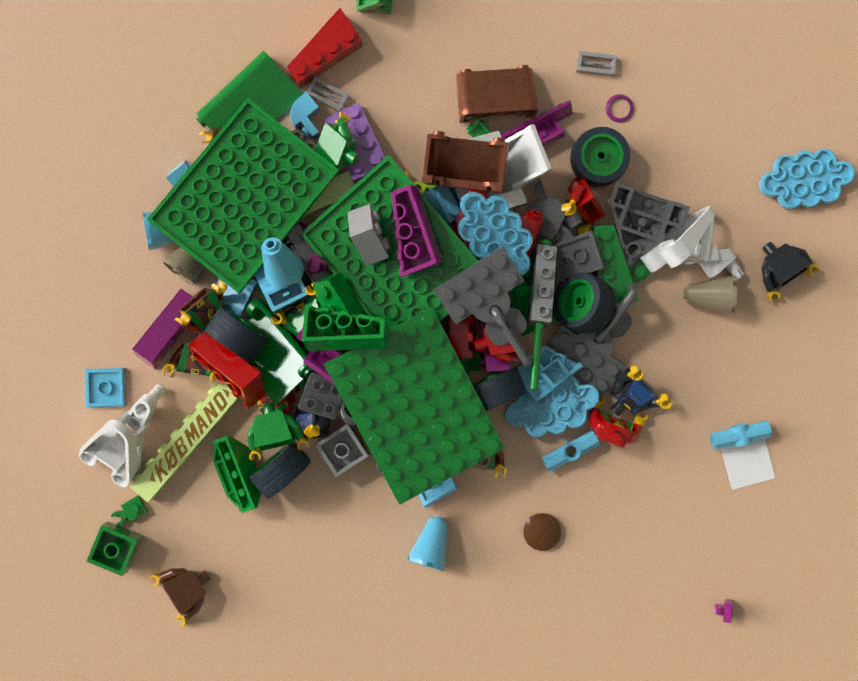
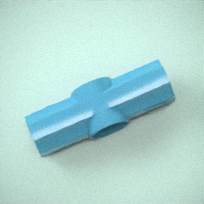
[710,421,772,450]
[541,430,600,472]

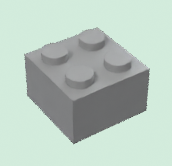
[315,424,369,477]

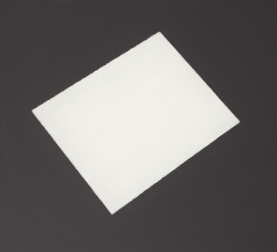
[721,438,775,490]

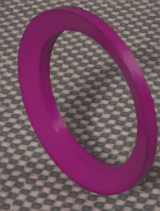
[606,94,634,122]

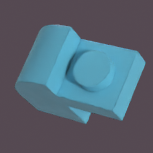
[290,92,320,140]

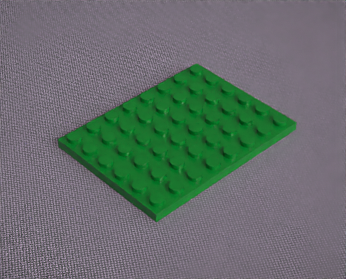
[146,98,340,294]
[301,155,479,329]
[324,307,505,505]

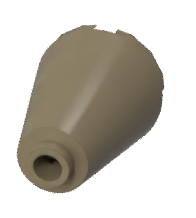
[163,247,204,286]
[684,276,737,314]

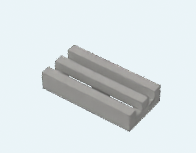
[576,51,617,76]
[306,76,349,112]

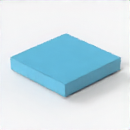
[85,368,126,407]

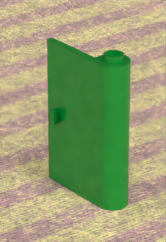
[196,51,303,130]
[245,299,315,406]

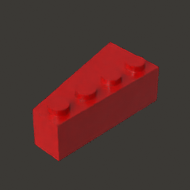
[287,8,363,88]
[448,314,476,358]
[189,331,266,410]

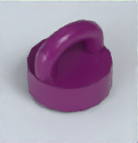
[307,253,328,274]

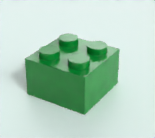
[86,522,143,576]

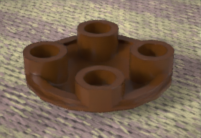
[523,513,561,551]

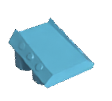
[213,277,258,317]

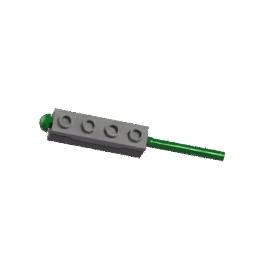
[526,239,557,391]

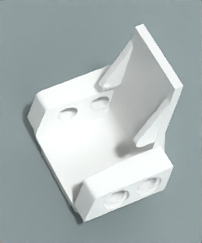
[455,124,552,211]

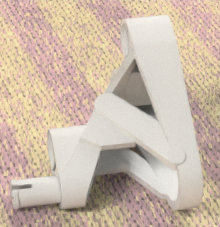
[640,206,745,279]
[79,384,166,488]

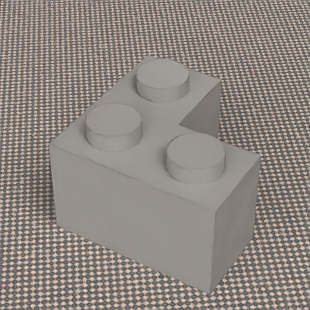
[348,204,390,266]

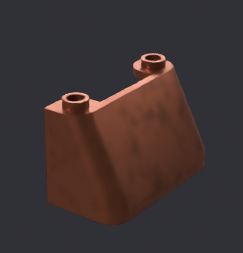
[456,65,538,123]
[422,131,509,193]

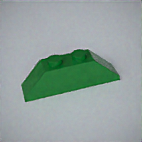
[213,435,261,513]

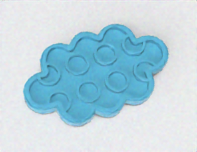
[759,149,855,209]
[458,192,533,276]
[505,376,599,437]

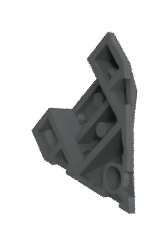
[610,182,690,267]

